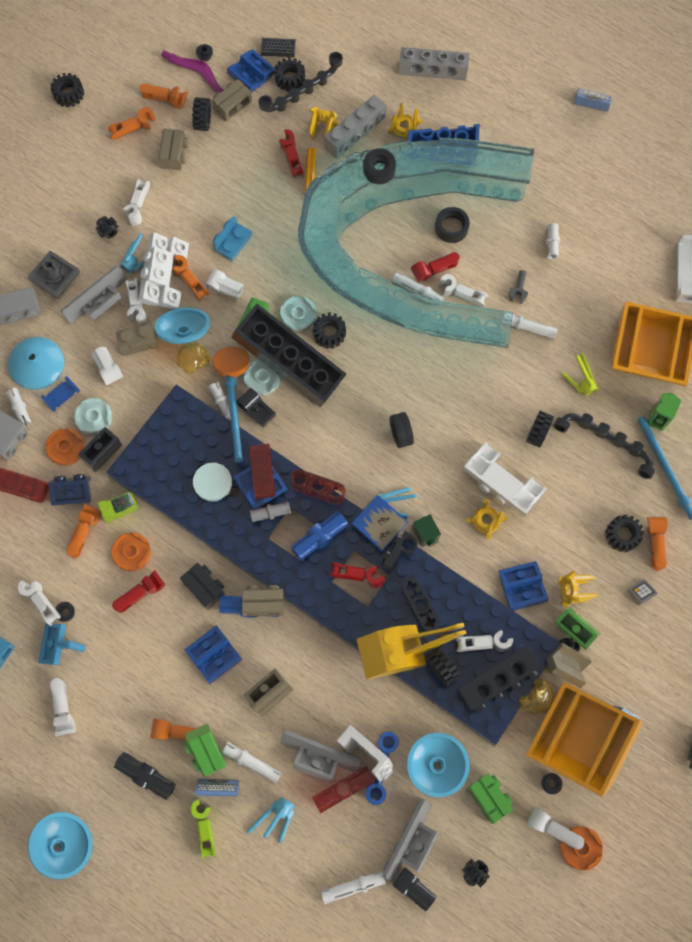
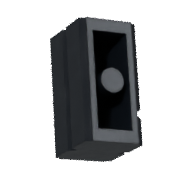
[78,427,122,472]
[180,563,225,610]

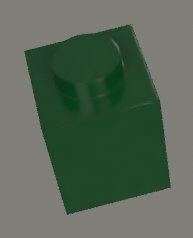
[412,514,441,547]

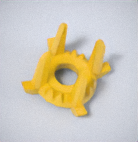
[387,102,423,140]
[309,107,338,140]
[466,499,508,539]
[558,570,598,608]

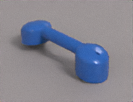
[365,732,399,805]

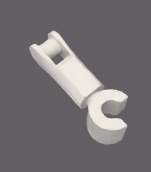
[123,179,150,226]
[439,274,488,307]
[126,278,148,326]
[18,580,61,626]
[455,630,513,652]
[50,678,76,737]
[526,807,584,850]

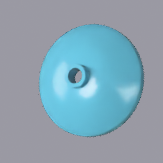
[154,308,211,344]
[8,337,64,390]
[407,733,470,797]
[28,812,92,880]

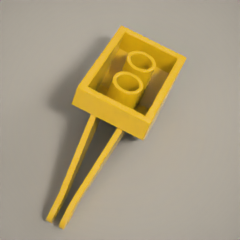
[356,623,466,680]

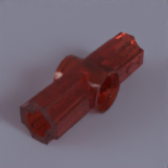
[312,766,375,814]

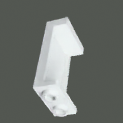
[676,234,692,303]

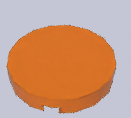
[213,346,250,377]
[46,428,85,466]
[111,532,151,571]
[560,826,603,870]

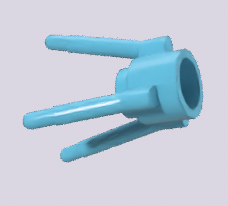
[119,233,145,273]
[373,487,417,518]
[247,797,295,843]

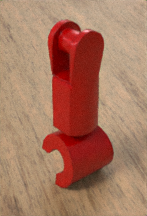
[279,129,304,178]
[411,252,460,282]
[329,562,385,588]
[112,570,165,613]

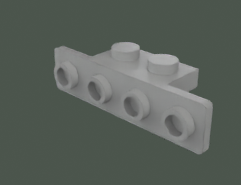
[61,265,126,324]
[281,730,361,783]
[382,799,440,882]

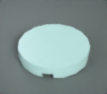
[280,296,316,332]
[244,360,281,395]
[74,398,113,435]
[193,463,232,502]

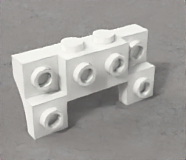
[138,233,189,310]
[463,442,547,517]

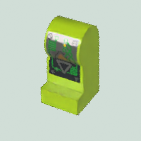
[98,492,139,523]

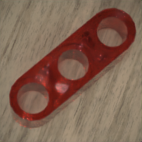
[250,443,276,500]
[0,468,49,503]
[291,469,346,505]

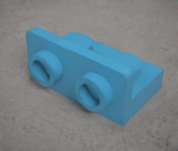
[213,216,252,262]

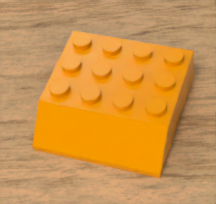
[611,301,692,387]
[526,682,642,797]

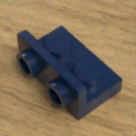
[48,474,91,506]

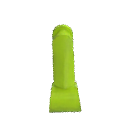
[191,798,216,860]

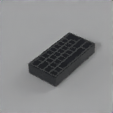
[261,38,296,57]

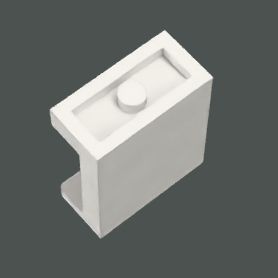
[337,725,393,782]

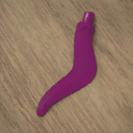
[161,50,223,93]

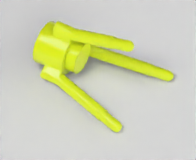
[562,353,599,396]

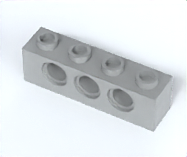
[399,47,469,81]

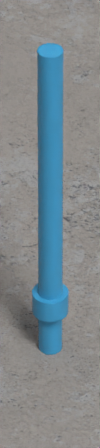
[225,375,243,462]
[638,416,692,520]

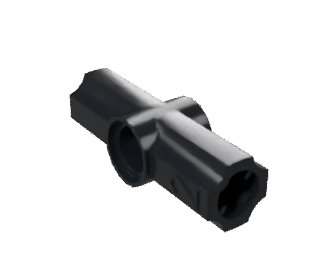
[114,752,176,800]

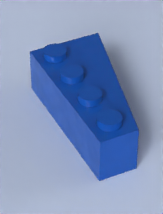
[406,124,480,165]

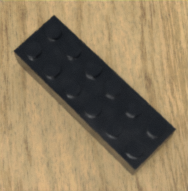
[231,303,346,407]

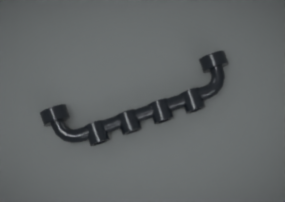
[258,52,343,113]
[553,413,655,479]

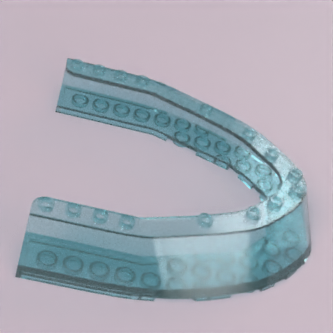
[298,138,534,348]

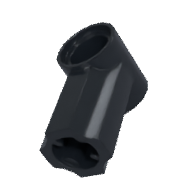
[392,867,437,911]

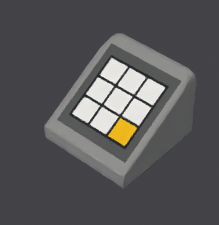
[628,579,658,606]

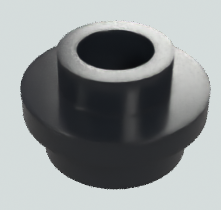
[196,44,213,61]
[55,602,75,622]
[541,773,562,794]

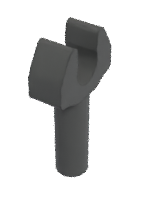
[509,270,528,304]

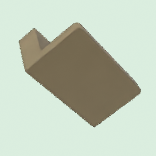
[546,643,592,688]

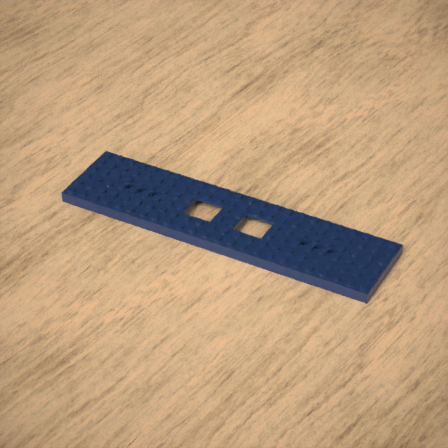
[106,384,561,746]

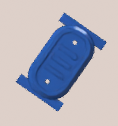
[41,376,80,412]

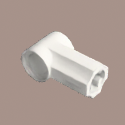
[204,269,244,300]
[92,347,123,385]

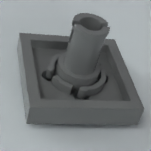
[27,251,80,299]

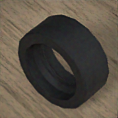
[435,207,470,243]

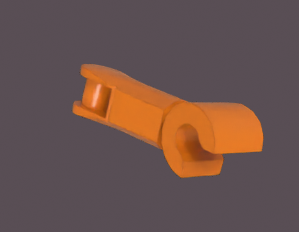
[139,83,188,109]
[108,107,156,139]
[172,255,209,301]
[66,504,101,558]
[647,517,668,571]
[150,719,197,740]

